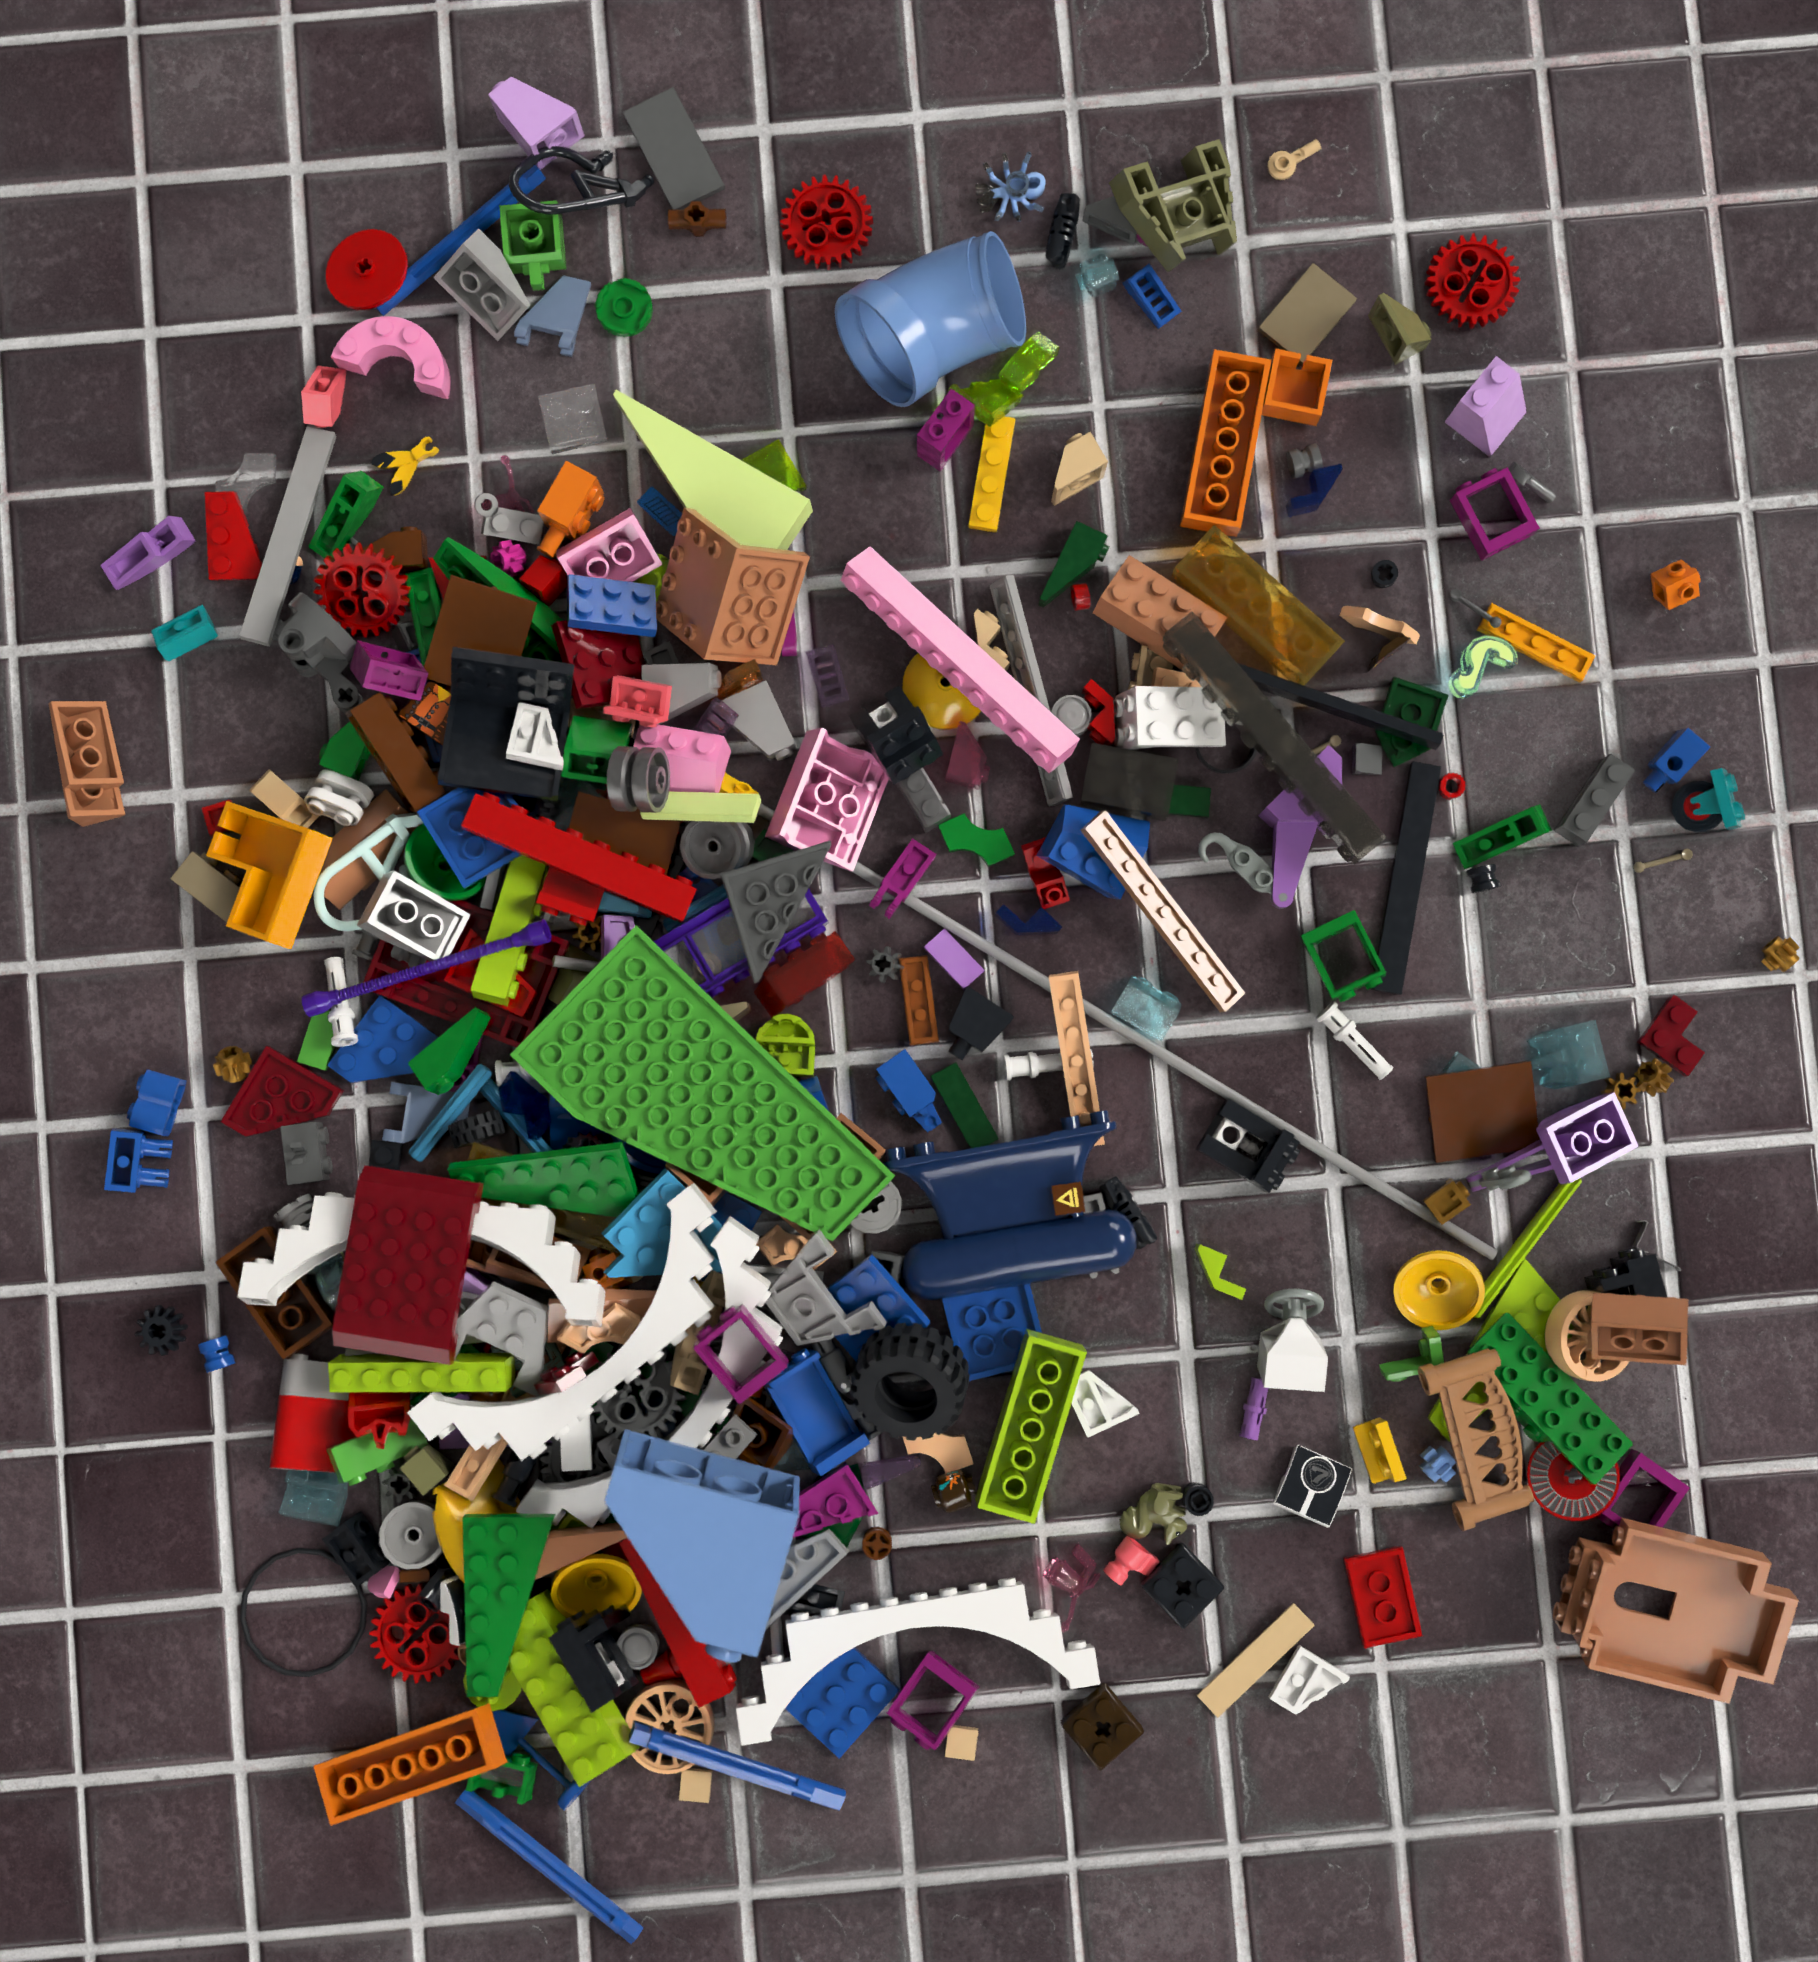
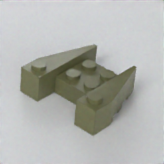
[1109,139,1237,272]

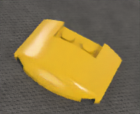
[432,1459,520,1583]

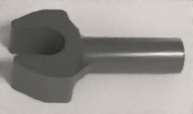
[1508,461,1556,503]

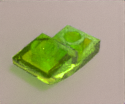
[998,331,1060,393]

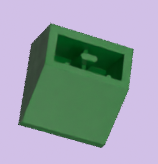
[561,715,632,784]

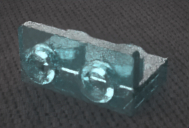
[1111,975,1182,1042]

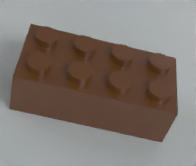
[345,692,446,812]
[215,1226,335,1360]

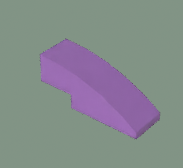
[100,516,196,590]

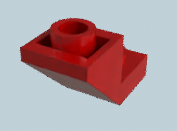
[1082,679,1115,748]
[1021,837,1070,910]

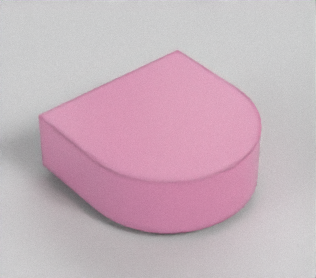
[368,1566,401,1599]

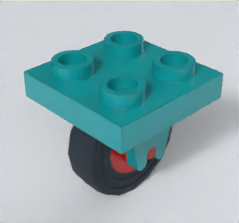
[1672,768,1746,833]

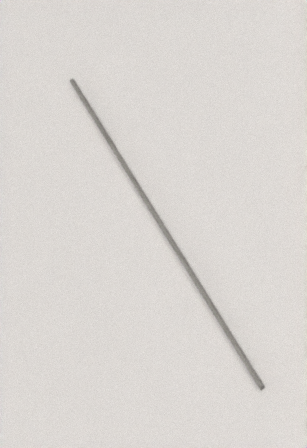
[757,803,1498,1261]

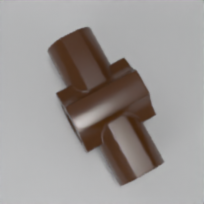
[668,201,727,237]

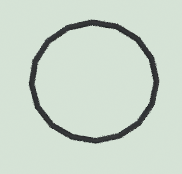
[240,1548,367,1677]

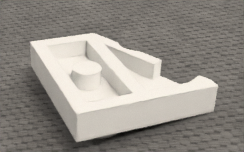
[506,702,564,771]
[1072,1370,1139,1438]

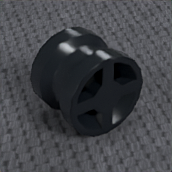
[1466,864,1501,894]

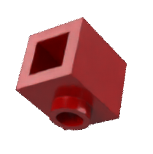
[519,555,567,607]

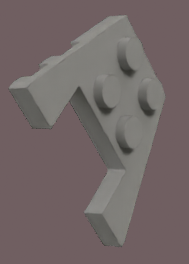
[765,1229,887,1346]
[455,1281,549,1396]

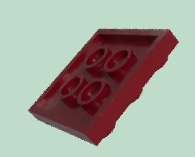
[551,620,646,709]

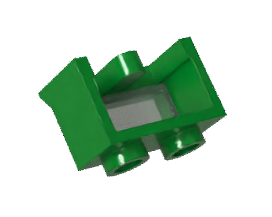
[466,1753,538,1805]

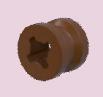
[862,1526,892,1560]

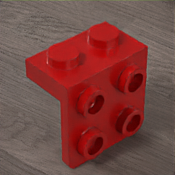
[536,867,605,926]

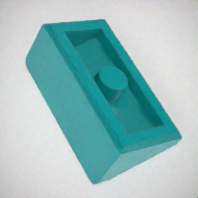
[151,604,218,661]

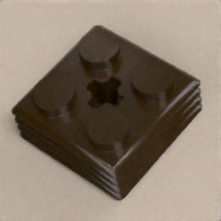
[1061,1683,1144,1771]

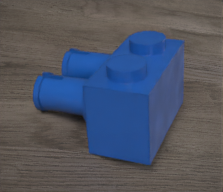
[104,1128,173,1193]

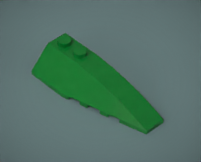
[433,537,563,662]

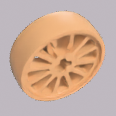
[1545,1290,1629,1382]
[624,1679,715,1774]

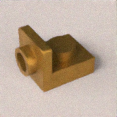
[1423,1178,1471,1225]

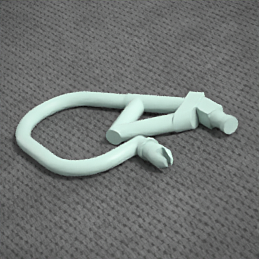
[314,813,423,931]

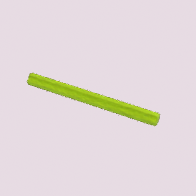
[1474,1178,1582,1318]

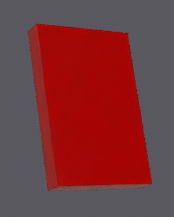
[1343,1546,1422,1649]

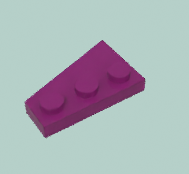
[792,1462,879,1538]

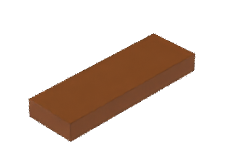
[899,955,939,1046]

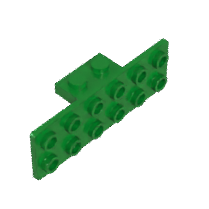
[1467,1313,1633,1485]

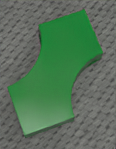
[938,813,1015,867]

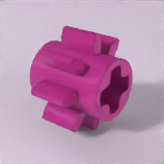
[490,539,526,577]

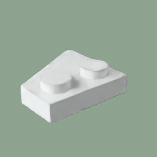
[1268,1645,1350,1715]

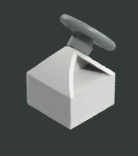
[1257,1288,1328,1392]

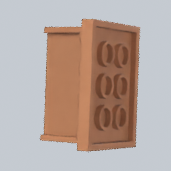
[656,508,810,665]

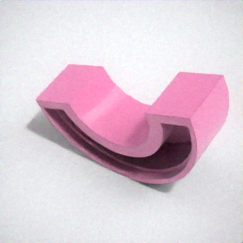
[331,316,450,400]

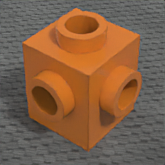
[1650,559,1701,610]
[582,1252,633,1289]

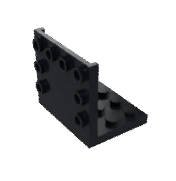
[438,647,575,801]

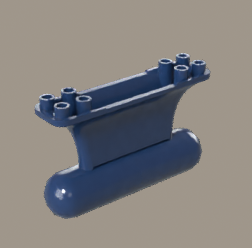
[882,1110,1137,1301]

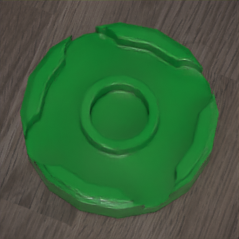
[595,278,653,337]

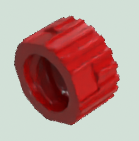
[1071,583,1091,611]
[1438,772,1466,800]

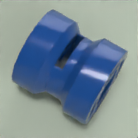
[198,1335,236,1373]

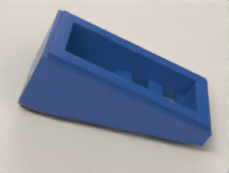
[1122,263,1182,329]

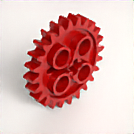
[780,175,873,270]
[1425,234,1521,329]
[313,542,411,638]
[369,1582,461,1683]

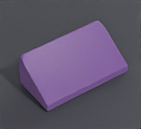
[923,928,985,991]

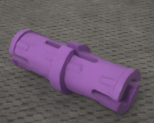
[1239,1377,1269,1440]

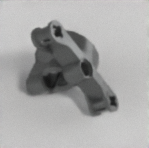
[272,592,363,714]

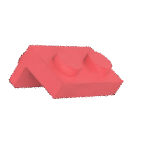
[603,675,672,727]

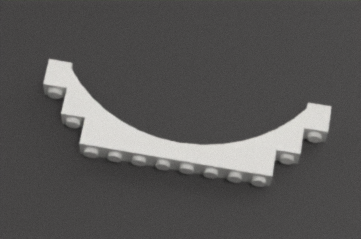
[407,1183,717,1461]
[238,1192,606,1327]
[516,1216,783,1528]
[736,1577,1100,1746]

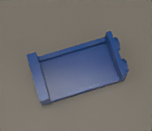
[764,1348,870,1476]

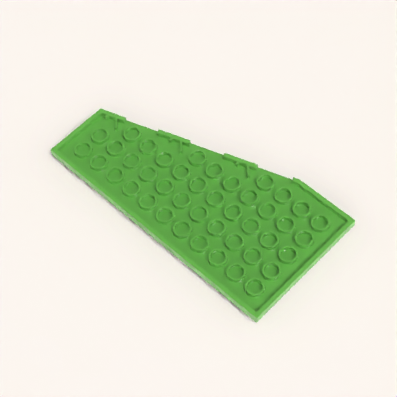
[510,925,895,1241]

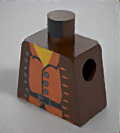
[398,681,451,746]

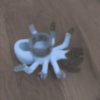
[975,152,1045,222]

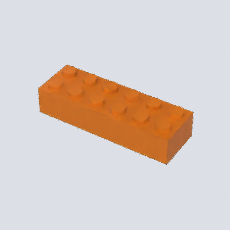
[1180,349,1271,537]
[313,1703,507,1826]

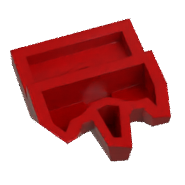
[348,1392,411,1449]

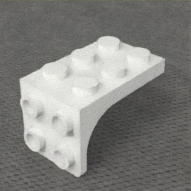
[1113,686,1226,753]

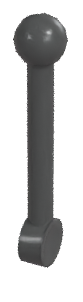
[1450,589,1502,628]

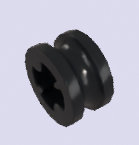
[1371,560,1398,588]

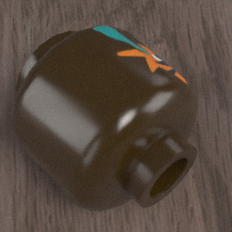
[931,1470,977,1513]

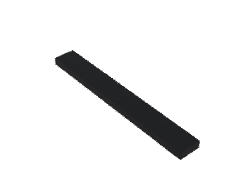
[1215,658,1444,750]
[1371,761,1442,995]

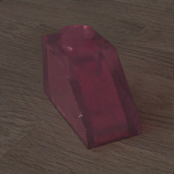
[945,721,991,790]

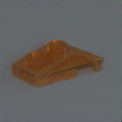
[711,659,764,704]

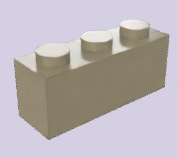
[170,851,247,935]

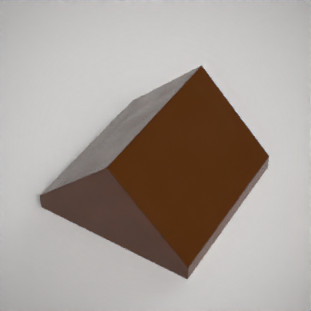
[731,1397,794,1469]

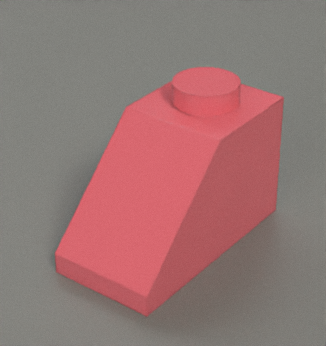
[301,366,346,428]

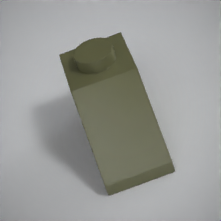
[400,1444,456,1495]

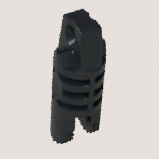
[1045,193,1080,270]
[1099,1176,1157,1250]

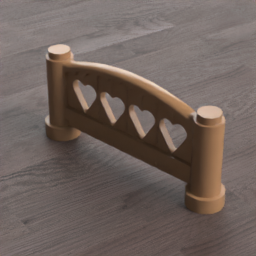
[1418,1348,1534,1531]

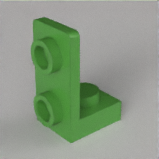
[1379,1326,1444,1382]

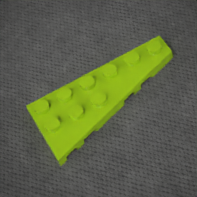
[1427,1259,1574,1442]

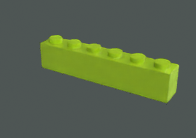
[471,855,549,1006]
[328,1353,516,1393]

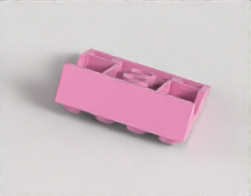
[765,728,889,871]

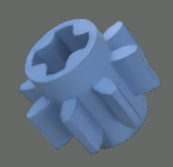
[1419,1446,1456,1483]

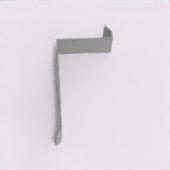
[1632,1220,1681,1271]

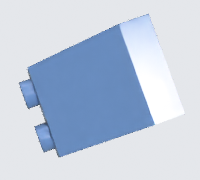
[605,1429,800,1662]

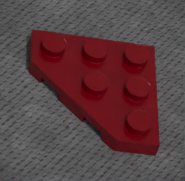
[220,1046,344,1137]

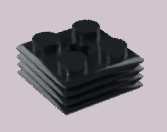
[1141,1543,1224,1629]

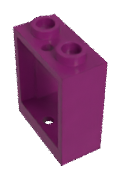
[917,388,975,472]
[1450,467,1540,561]
[350,640,428,701]
[693,1304,789,1405]
[1597,1449,1690,1529]
[887,1650,980,1750]

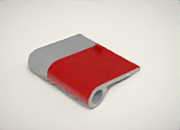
[269,1354,356,1473]

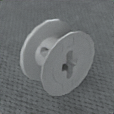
[850,1181,902,1234]

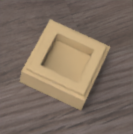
[945,1725,978,1761]
[679,1768,712,1803]

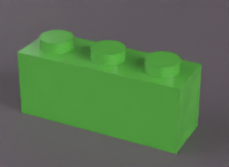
[326,1418,428,1486]

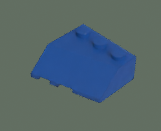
[1036,804,1150,900]

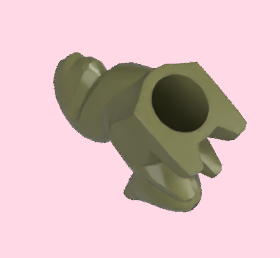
[1120,1483,1187,1545]

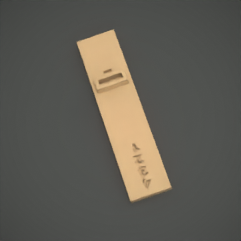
[1197,1602,1315,1718]

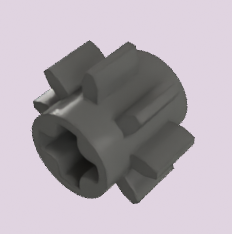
[866,946,904,983]
[382,1464,416,1503]

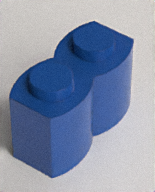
[127,1070,187,1137]

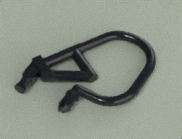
[509,146,654,215]

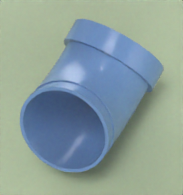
[835,231,1026,407]

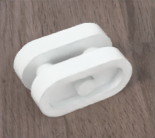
[304,769,374,826]

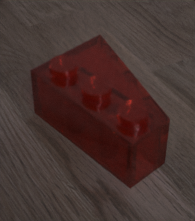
[754,931,856,1017]

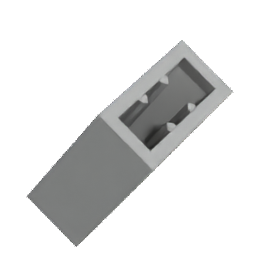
[642,663,722,725]
[713,680,796,761]

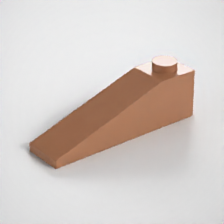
[535,1522,628,1580]

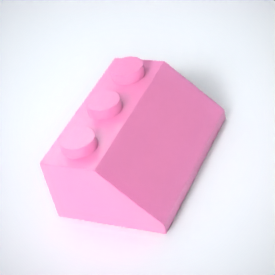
[556,508,663,582]
[633,724,731,793]

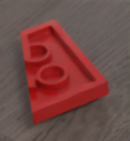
[205,491,262,581]
[444,928,538,1019]

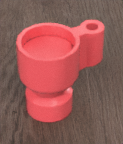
[1103,1536,1161,1586]

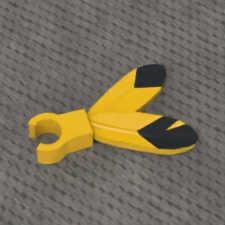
[371,437,439,495]

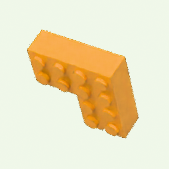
[206,801,333,949]

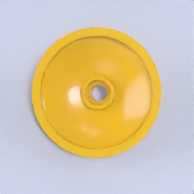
[903,653,981,730]
[1393,1250,1485,1330]
[551,1554,642,1618]

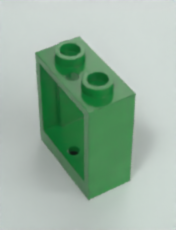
[1301,910,1386,1003]

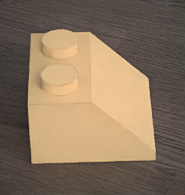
[1051,432,1108,506]

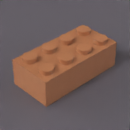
[1093,555,1228,674]

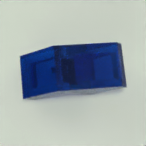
[1286,464,1343,517]
[995,904,1062,935]
[498,1071,552,1140]

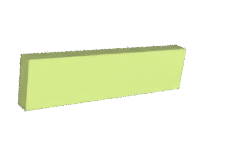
[640,791,761,823]

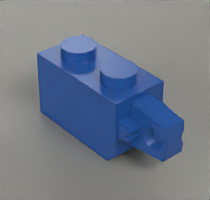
[875,1049,942,1133]

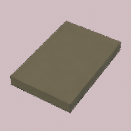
[1257,263,1358,366]

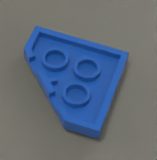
[327,995,438,1083]

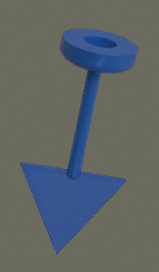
[492,1710,591,1811]

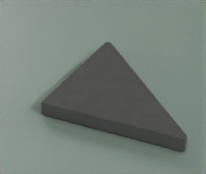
[721,841,832,983]

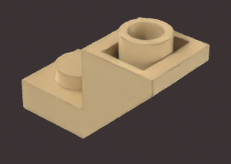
[973,609,1010,671]
[249,769,319,828]

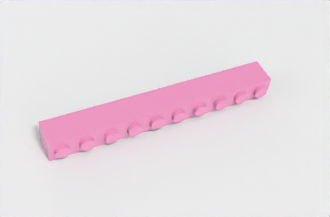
[841,547,1080,773]

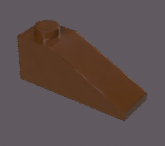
[340,526,428,577]

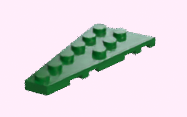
[448,1142,639,1218]
[463,1514,556,1697]

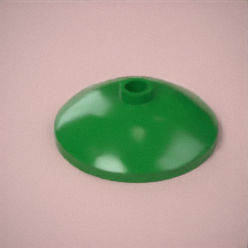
[404,823,487,901]

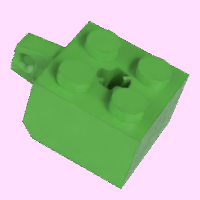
[499,200,566,291]

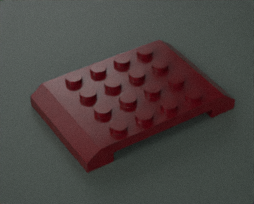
[363,900,570,1048]
[332,1165,484,1365]

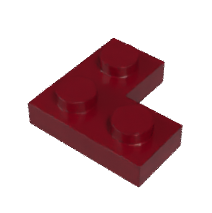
[1637,994,1705,1077]
[534,1351,599,1395]

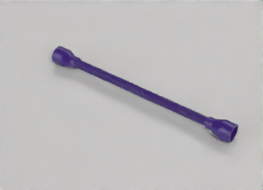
[302,919,551,1017]

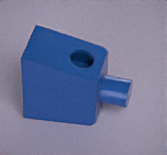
[1643,728,1710,793]

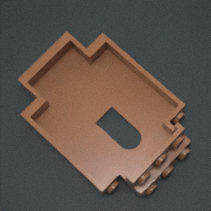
[1553,1518,1799,1704]

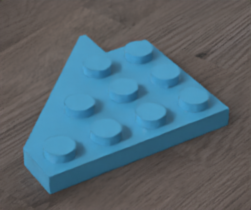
[601,1168,723,1278]

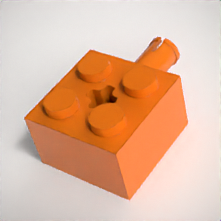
[537,461,605,558]

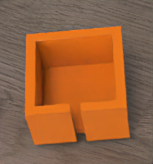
[1262,349,1333,426]

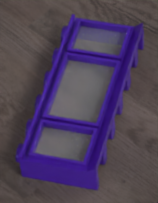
[653,889,829,998]

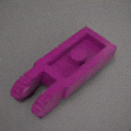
[869,838,937,919]

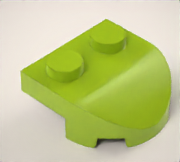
[756,1014,815,1077]

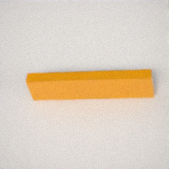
[1477,603,1595,683]

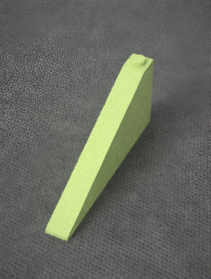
[613,390,813,550]

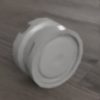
[1051,695,1092,737]
[273,1194,313,1229]
[617,1623,660,1670]

